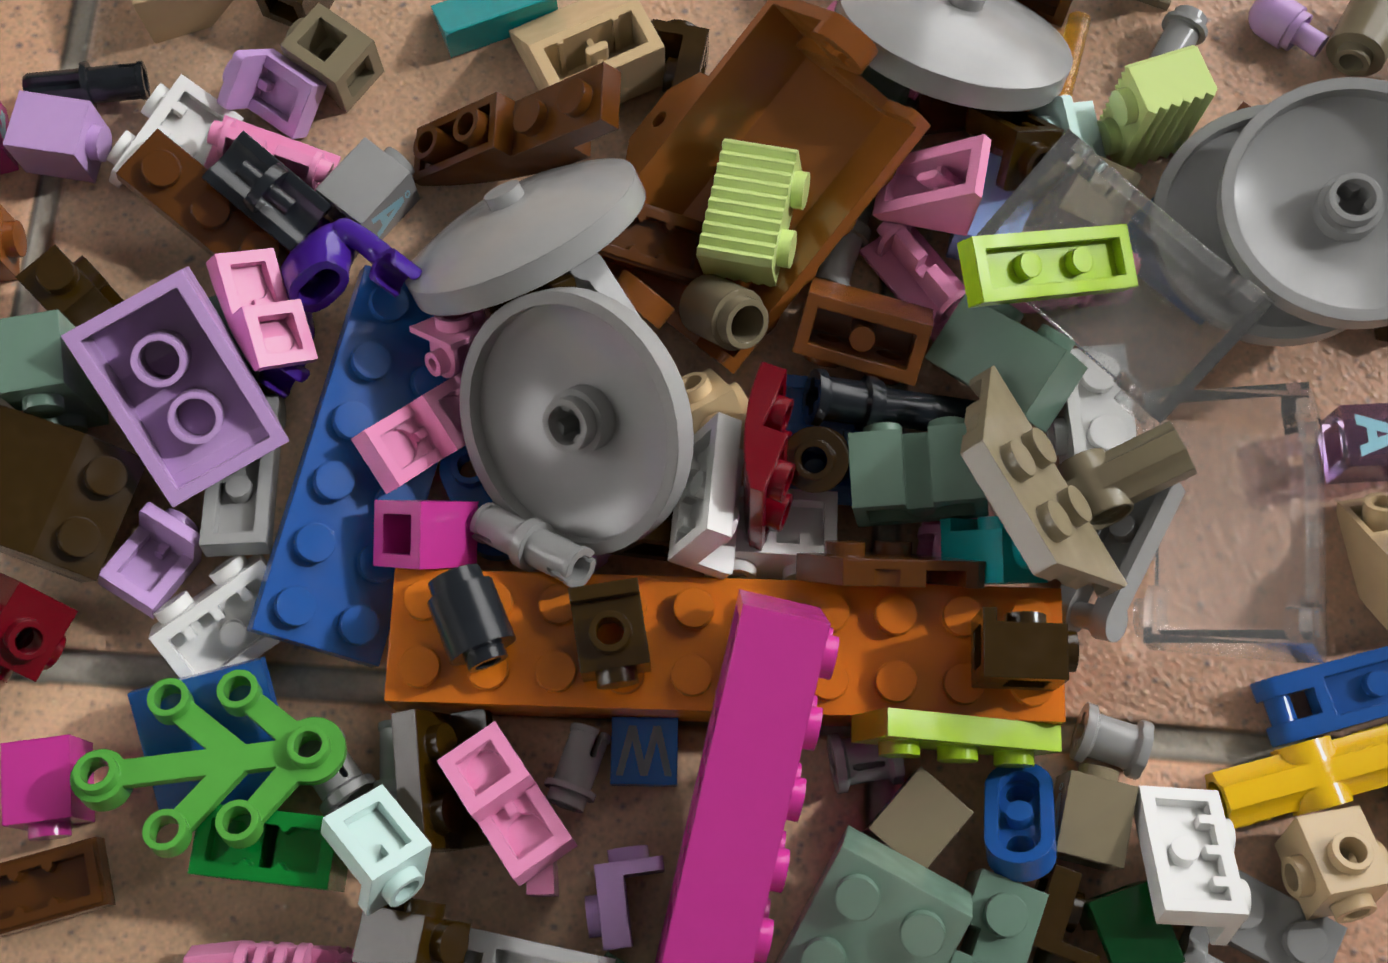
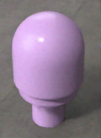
[1248,0,1329,57]

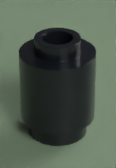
[427,564,516,673]

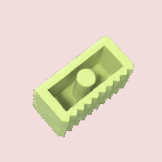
[1097,45,1217,169]
[696,138,810,287]

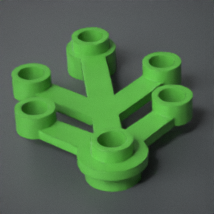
[70,670,347,858]

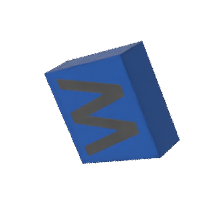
[610,717,678,787]

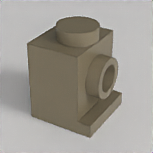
[280,2,384,113]

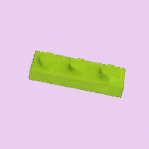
[957,224,1139,308]
[851,707,1062,768]

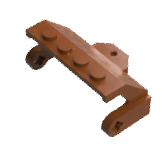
[604,0,931,374]

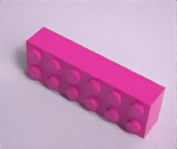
[655,589,839,963]

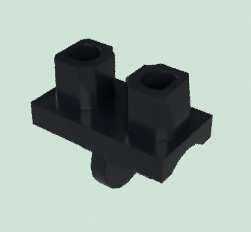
[202,130,332,252]

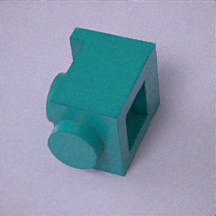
[940,516,1048,585]

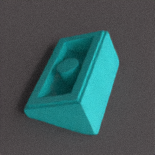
[431,0,558,58]

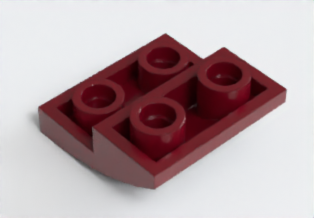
[743,361,795,551]

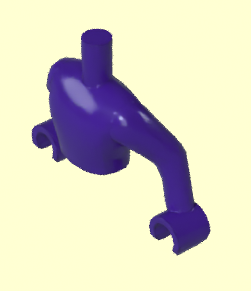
[258,218,422,399]

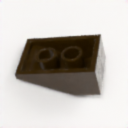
[0,405,146,583]

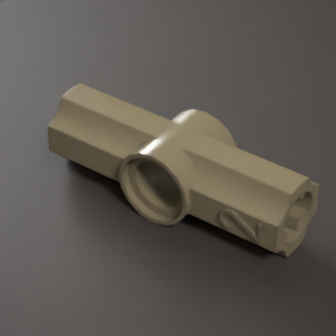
[991,420,1197,531]

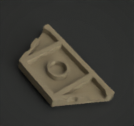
[960,365,1128,598]

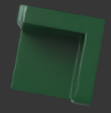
[1079,880,1186,963]

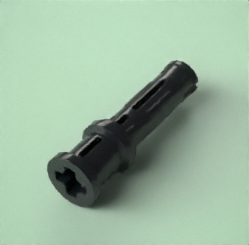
[802,368,977,432]

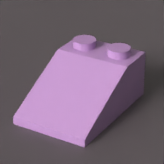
[61,266,289,508]

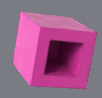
[373,500,478,570]
[0,734,95,841]

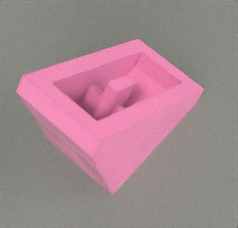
[872,134,992,236]

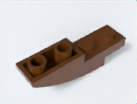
[413,62,621,186]

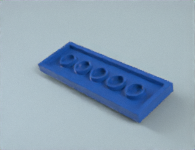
[246,265,450,668]

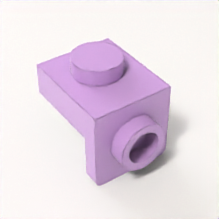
[217,48,327,139]
[98,502,202,619]
[585,845,665,951]

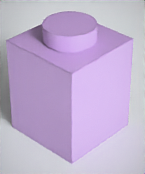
[3,90,112,183]

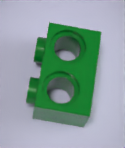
[187,804,348,892]

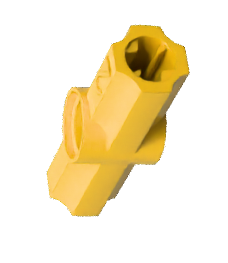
[1205,723,1388,829]

